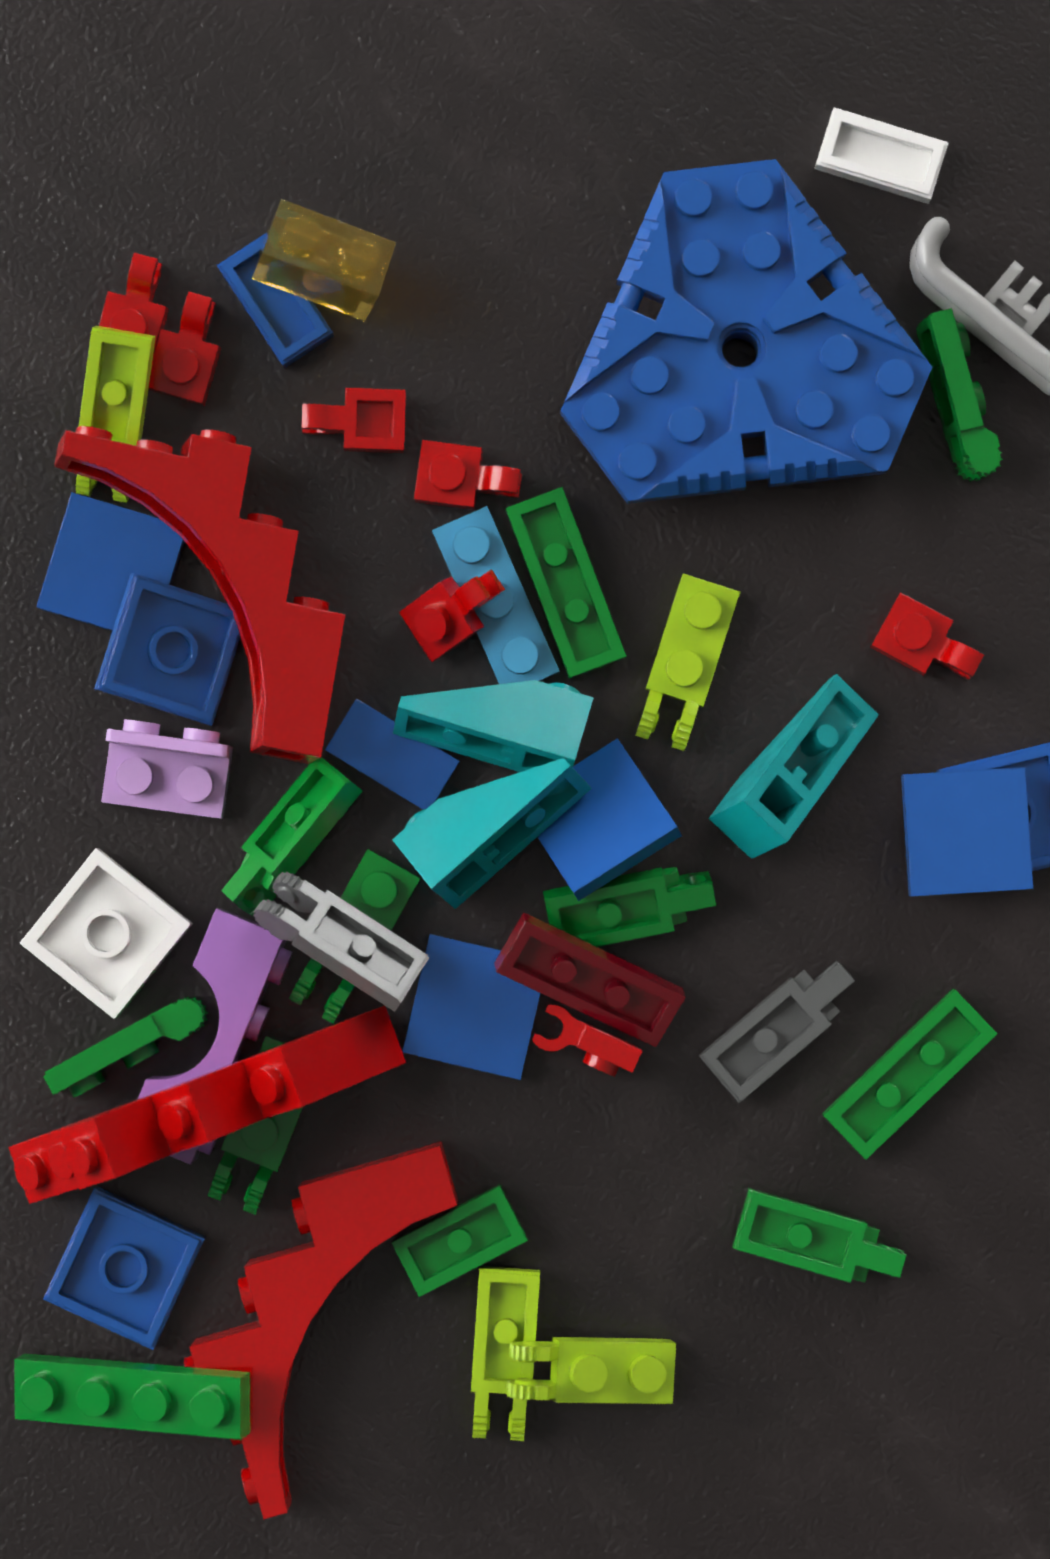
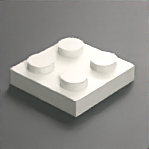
[20,848,193,1019]

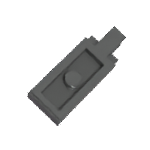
[699,961,855,1103]

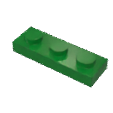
[506,487,626,679]
[822,989,998,1160]

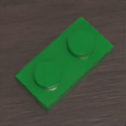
[391,1184,528,1297]

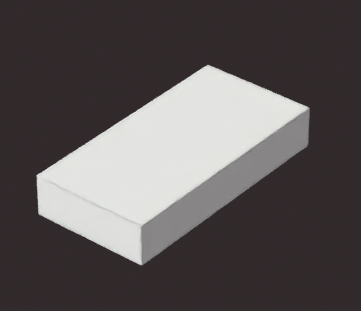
[814,107,948,204]

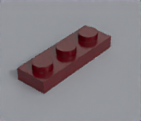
[495,912,686,1047]

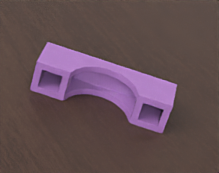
[138,908,293,1165]

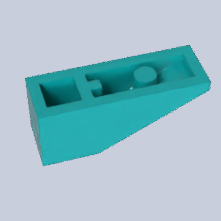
[708,674,879,859]
[393,680,594,772]
[392,758,592,909]

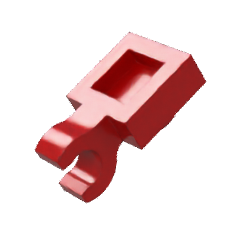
[99,253,169,355]
[148,291,221,406]
[302,388,406,453]
[414,440,522,510]
[399,569,505,663]
[870,592,984,680]
[532,1004,643,1077]

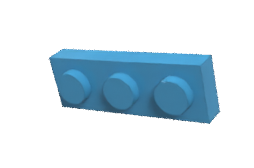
[432,506,560,684]

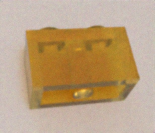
[251,199,396,321]

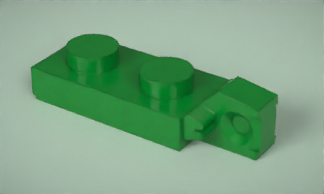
[221,757,362,917]
[543,867,716,947]
[732,1188,907,1283]

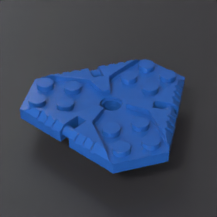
[560,159,932,504]

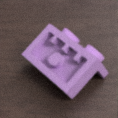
[101,719,233,819]

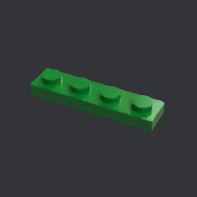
[14,1353,250,1440]

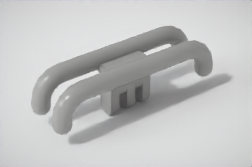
[909,217,1050,396]

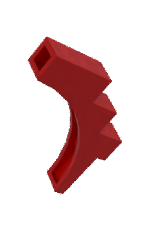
[54,426,345,764]
[8,1006,406,1204]
[184,1141,458,1519]

